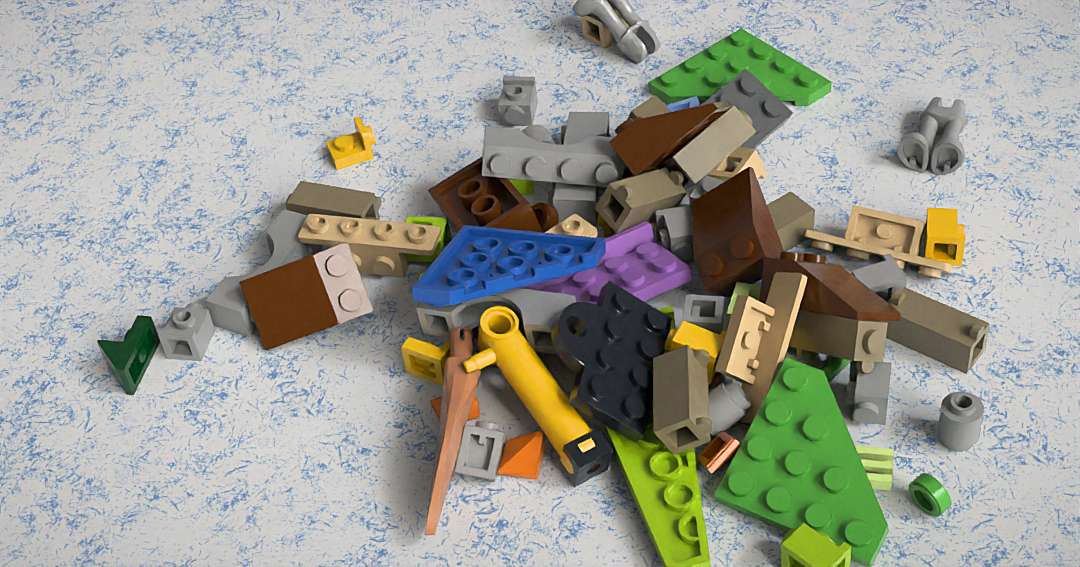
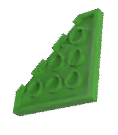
[648,28,832,106]
[714,357,889,567]

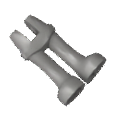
[572,0,661,63]
[897,96,968,175]

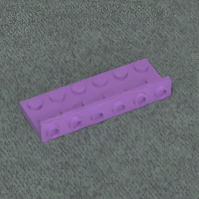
[471,221,693,369]

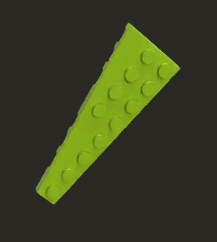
[575,305,711,567]

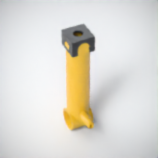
[462,306,614,487]

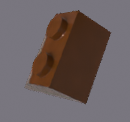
[609,101,732,176]
[428,157,543,233]
[692,167,784,297]
[239,242,374,350]
[759,251,901,321]

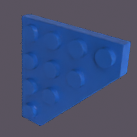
[412,225,606,307]

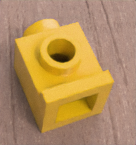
[924,207,966,266]
[664,321,727,384]

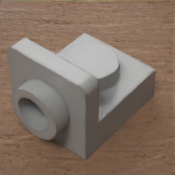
[454,421,507,482]

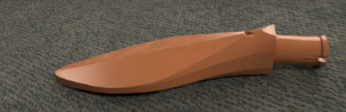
[425,327,481,535]

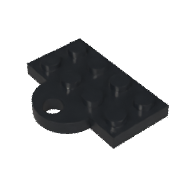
[551,280,672,443]

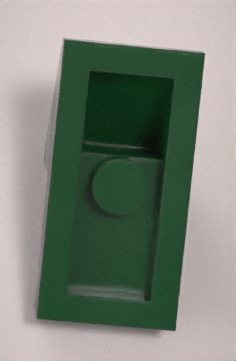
[97,315,160,395]

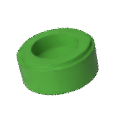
[909,473,951,517]

